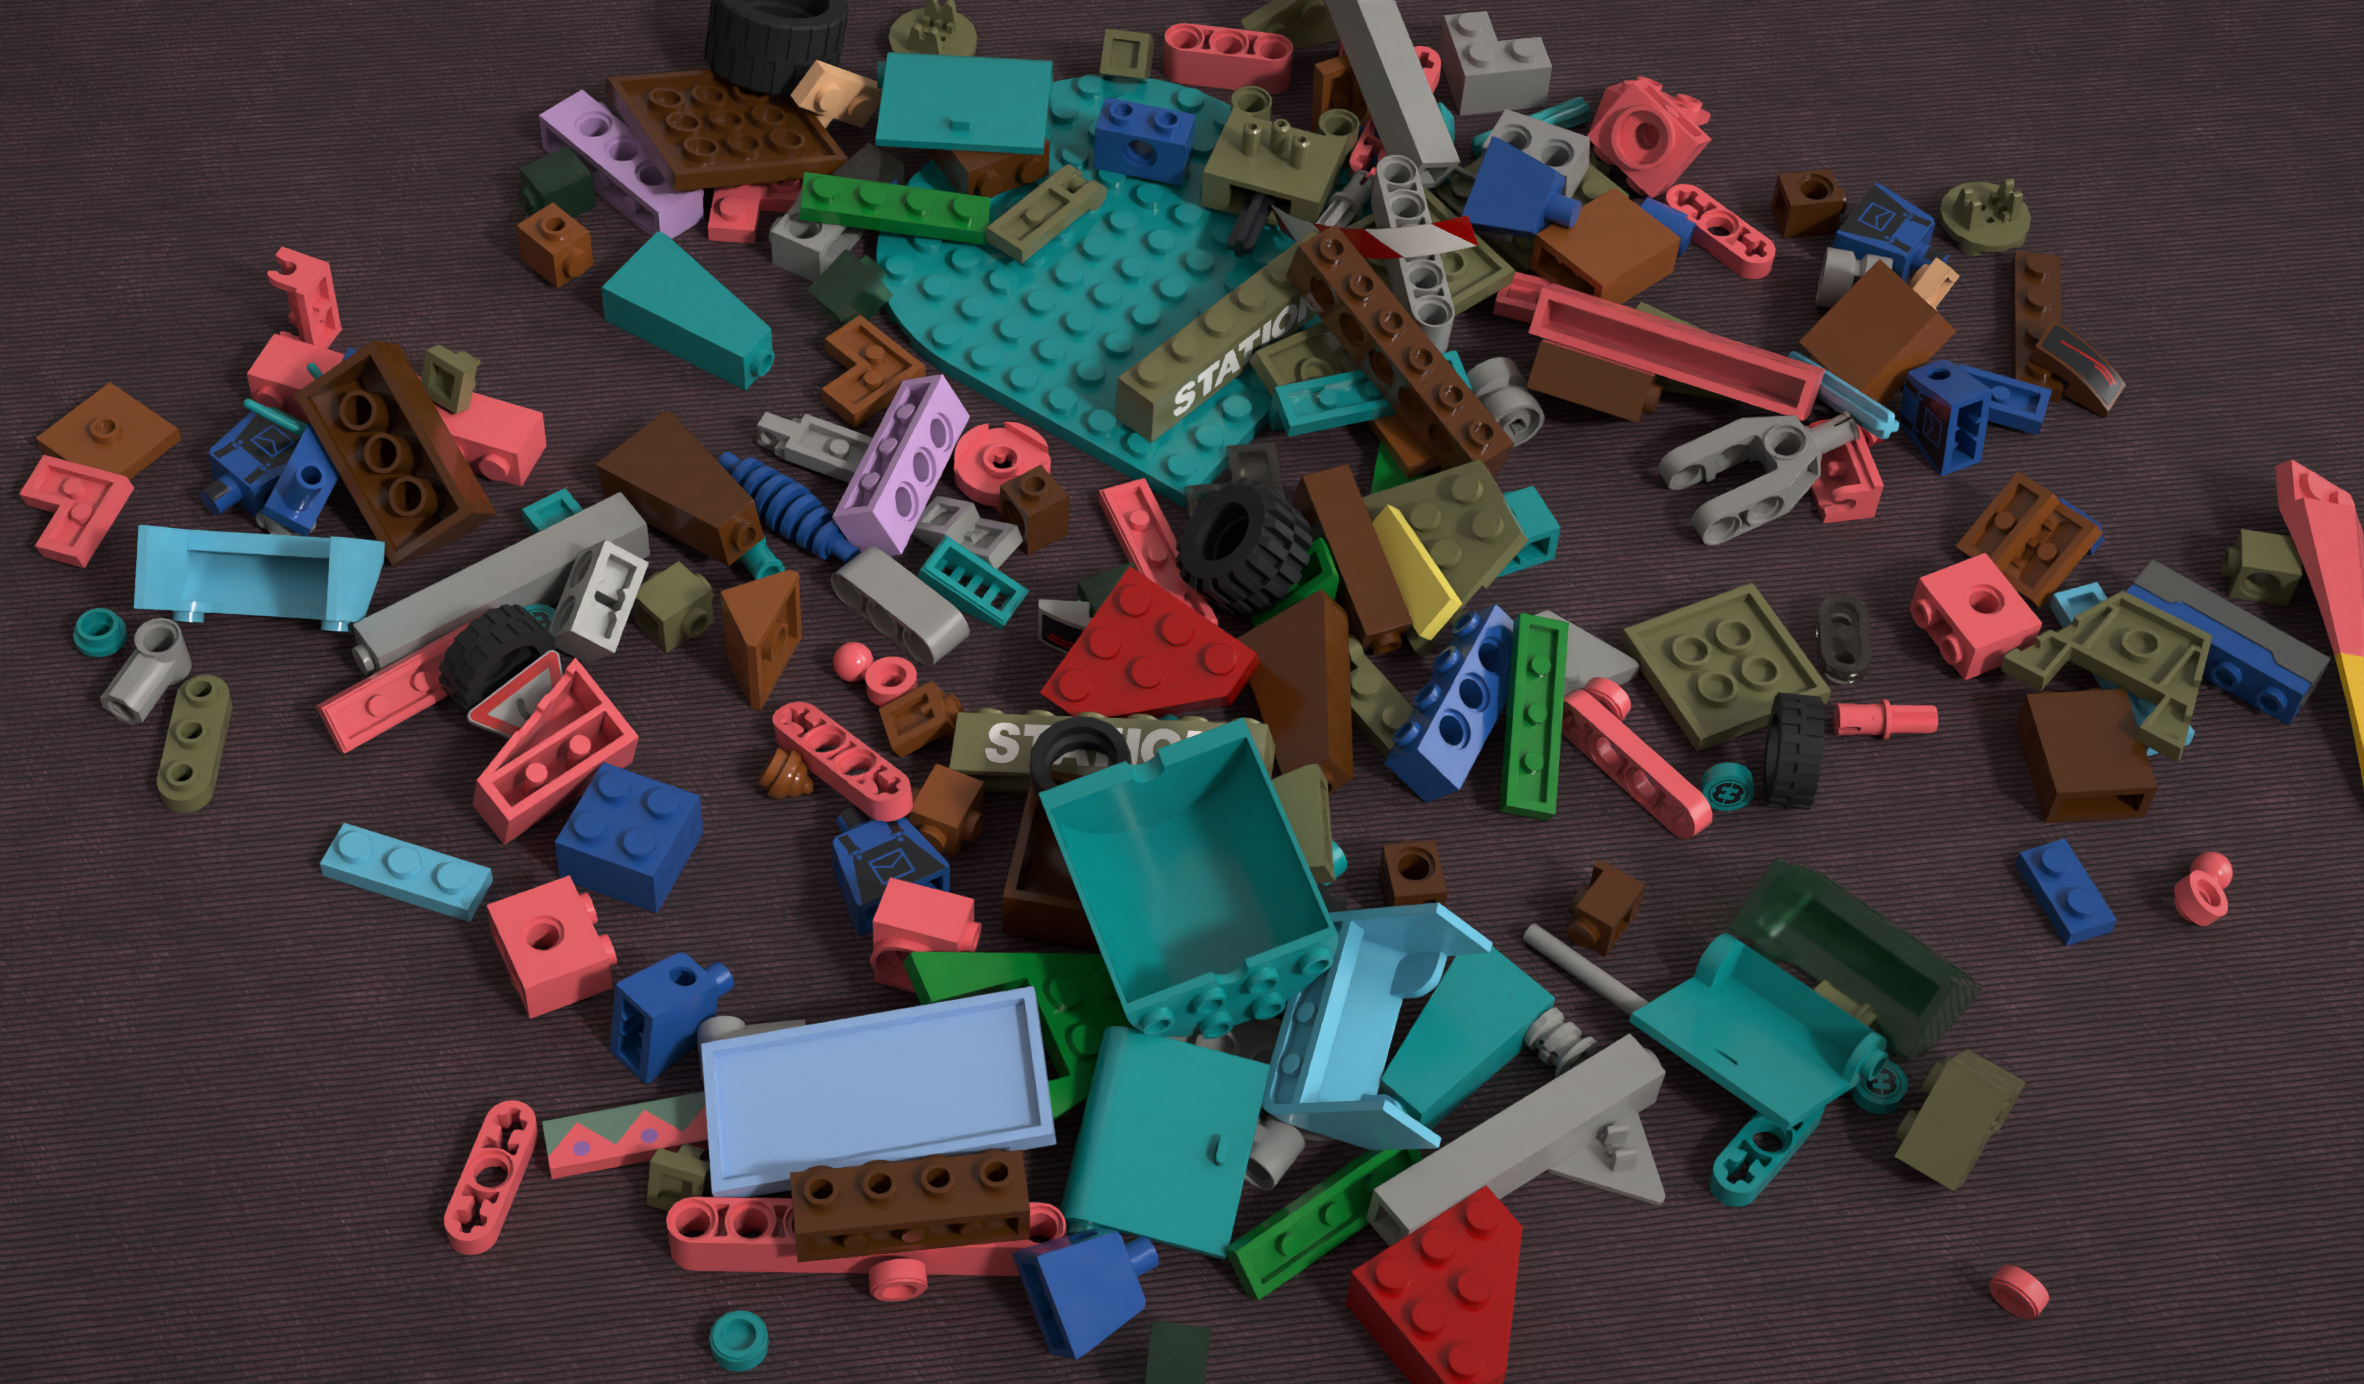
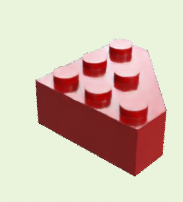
[1040,566,1261,719]
[1346,1185,1523,1384]

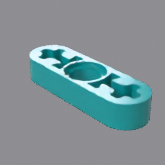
[1709,1106,1826,1207]

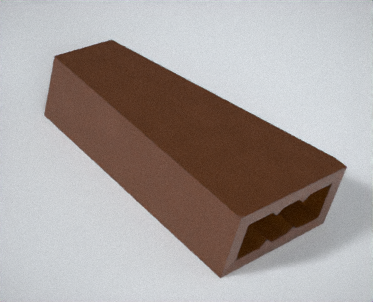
[595,410,764,566]
[1290,464,1413,655]
[1236,589,1354,796]

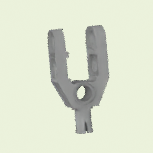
[1658,411,1860,546]

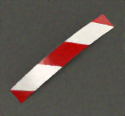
[1270,203,1478,259]

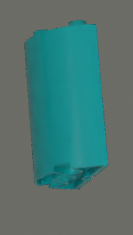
[1038,717,1338,1039]

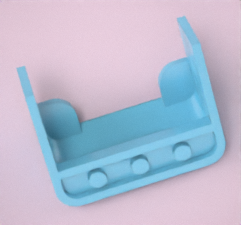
[134,525,385,632]
[1262,902,1493,1150]

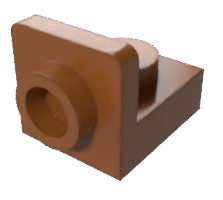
[879,681,965,758]

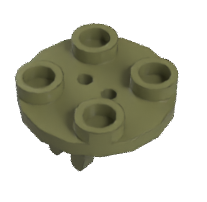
[888,0,978,56]
[1938,178,2031,256]

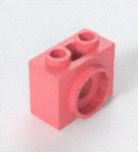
[1587,78,1712,198]
[1909,553,2042,681]
[487,875,617,1019]
[870,877,981,993]

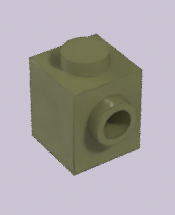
[632,561,714,654]

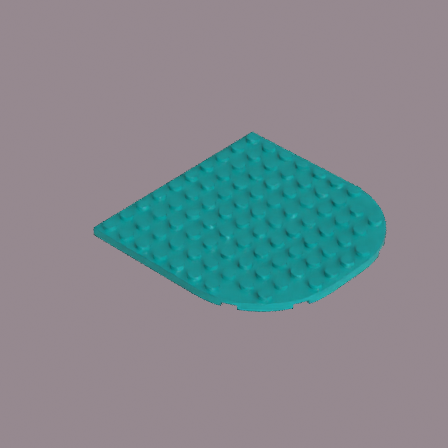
[876,75,1373,509]

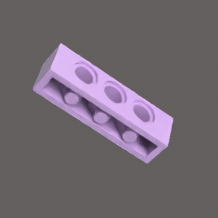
[539,90,704,239]
[832,374,970,557]

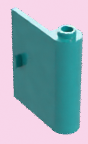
[876,52,1053,155]
[1629,933,1889,1131]
[1059,1026,1270,1260]

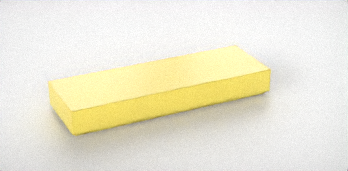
[1372,504,1462,640]

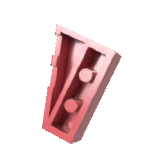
[472,657,639,845]

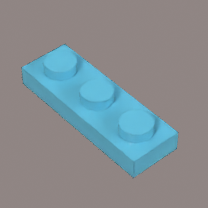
[320,823,493,922]

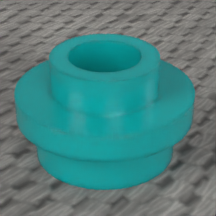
[73,608,127,657]

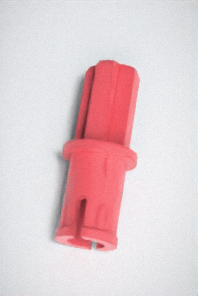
[1833,699,1938,740]

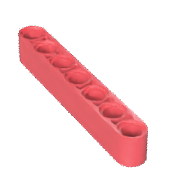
[666,1197,1066,1276]

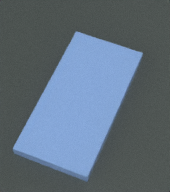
[701,986,1057,1198]

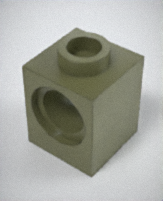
[1100,28,1155,83]
[2221,529,2302,606]

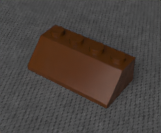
[294,341,497,566]

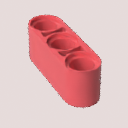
[1163,23,1293,94]

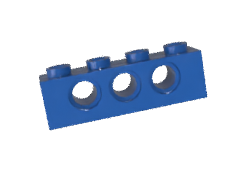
[1384,604,1514,803]

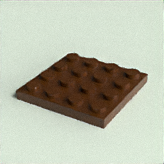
[605,69,848,192]

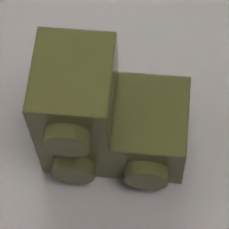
[1894,1049,2026,1191]

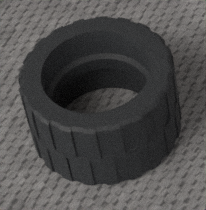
[704,0,849,97]

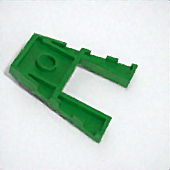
[903,952,1138,1121]

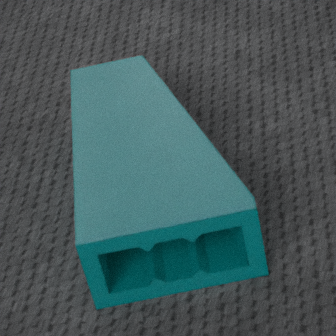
[601,231,775,391]
[1378,946,1555,1130]

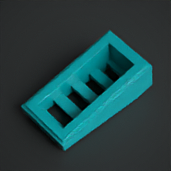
[917,535,1029,630]

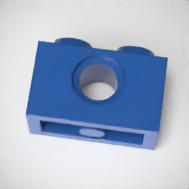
[1093,97,1196,186]

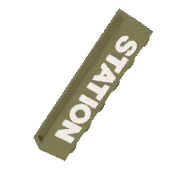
[1116,230,1319,443]
[949,708,1275,794]

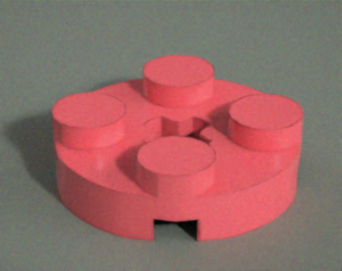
[954,422,1051,513]

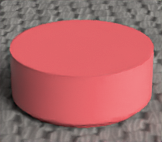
[1582,677,1631,722]
[868,1258,928,1302]
[1989,1265,2049,1319]

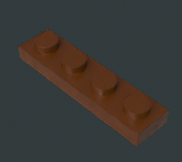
[2011,250,2063,403]

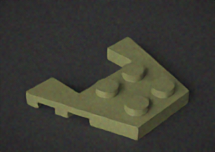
[1362,459,1529,659]
[2001,591,2213,762]

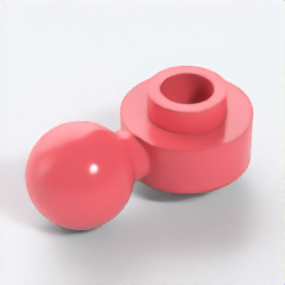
[833,642,918,707]
[2174,851,2233,926]

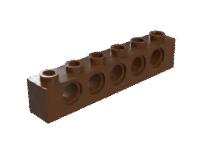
[1286,224,1514,476]

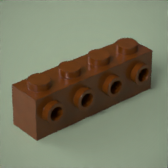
[790,1148,1030,1263]

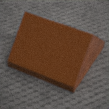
[720,570,802,711]

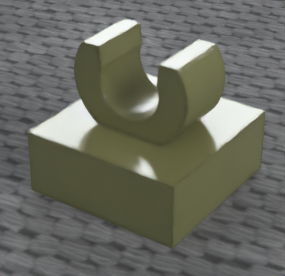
[421,344,481,414]
[647,1143,711,1211]

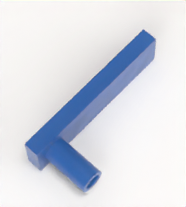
[260,347,357,537]

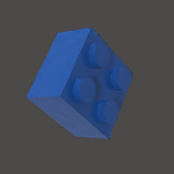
[555,762,703,913]

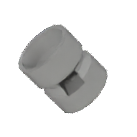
[1815,247,1893,308]
[1467,357,1545,447]

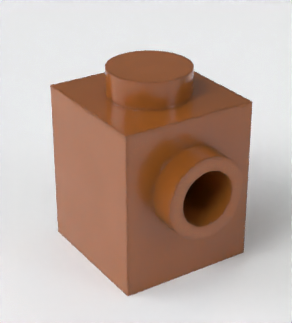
[516,203,594,288]
[905,764,985,859]

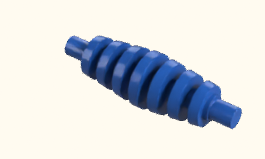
[718,451,861,564]

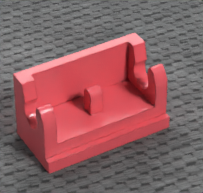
[267,247,342,349]
[1808,419,1884,524]

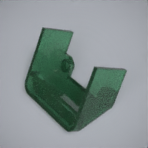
[1728,857,1983,1060]

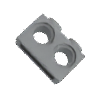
[1482,109,1590,198]
[769,190,868,285]
[548,540,649,664]

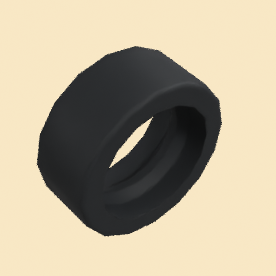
[1029,717,1132,807]

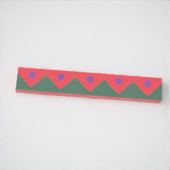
[542,1091,709,1179]

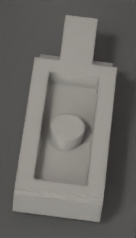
[757,412,873,483]

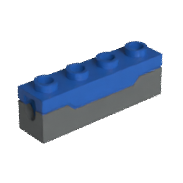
[2126,559,2330,726]

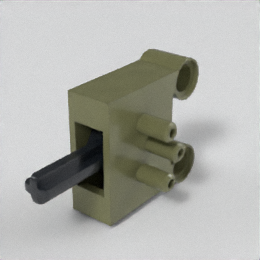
[1201,86,1360,258]

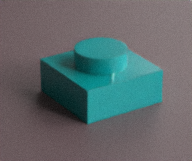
[522,488,583,534]

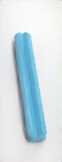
[1788,351,1899,439]

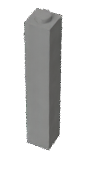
[1325,0,1461,188]
[352,492,650,675]
[1366,1033,1666,1247]

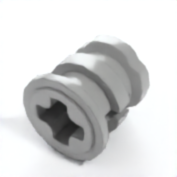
[1523,1007,1598,1078]

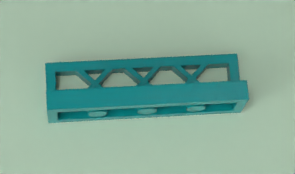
[1268,350,1472,437]

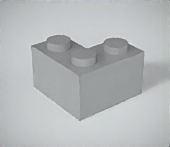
[1438,11,1552,116]

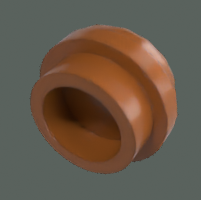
[757,748,814,800]

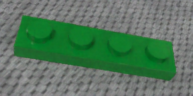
[799,172,991,245]
[1499,613,1569,821]
[1224,1149,1423,1301]

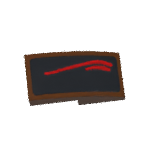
[2029,320,2126,418]

